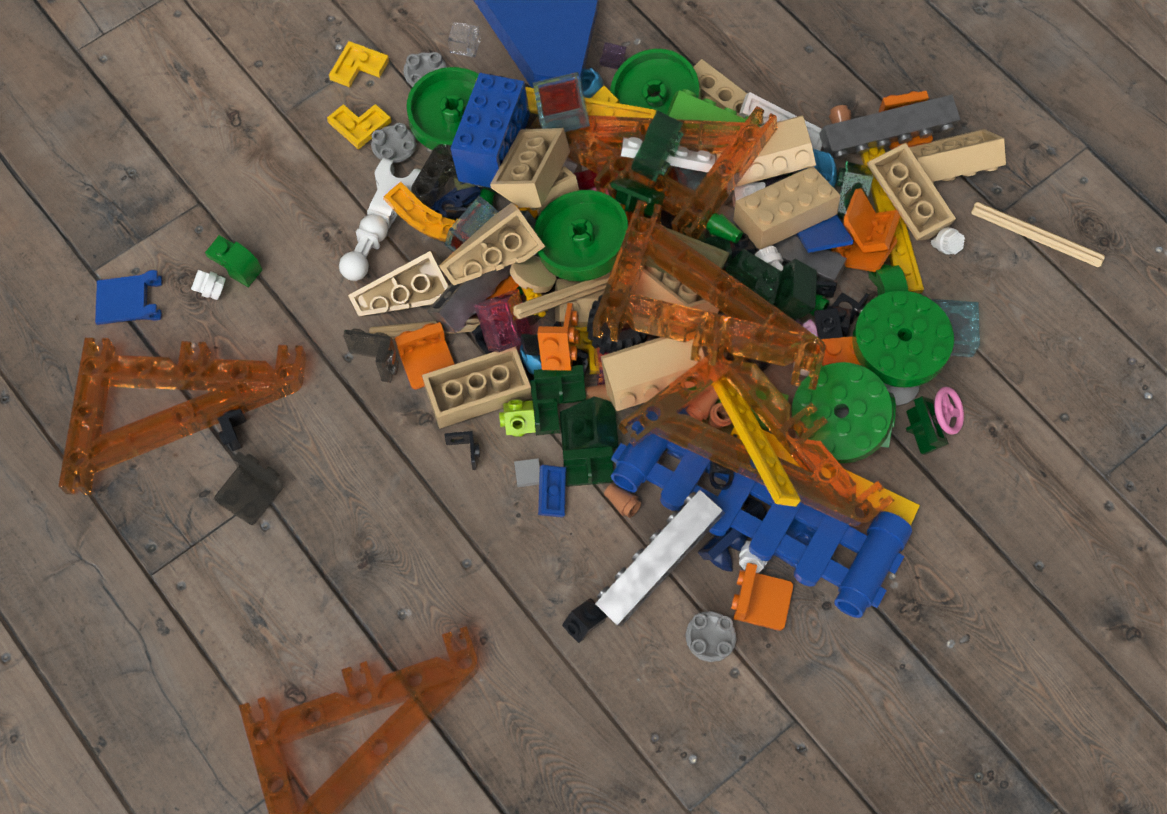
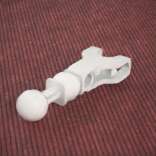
[339,158,426,281]

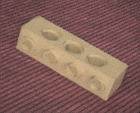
[693,59,747,119]

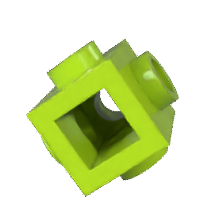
[499,399,536,437]

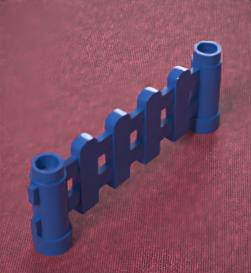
[611,393,912,618]

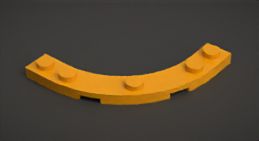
[383,182,538,245]

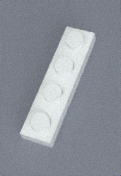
[739,92,822,151]
[621,137,715,173]

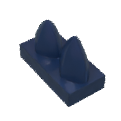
[698,527,748,572]

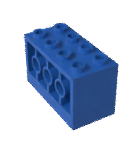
[450,73,530,188]

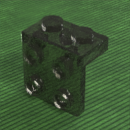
[343,329,399,383]
[214,451,284,525]

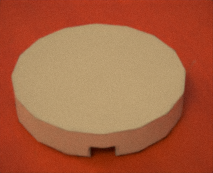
[510,255,556,293]

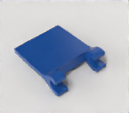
[797,215,853,253]
[95,270,162,325]

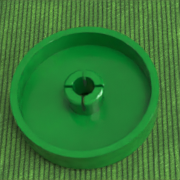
[610,49,702,141]
[406,67,479,154]
[534,190,631,282]
[852,291,954,388]
[792,362,894,463]

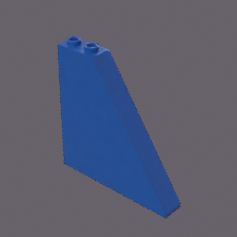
[473,0,599,96]

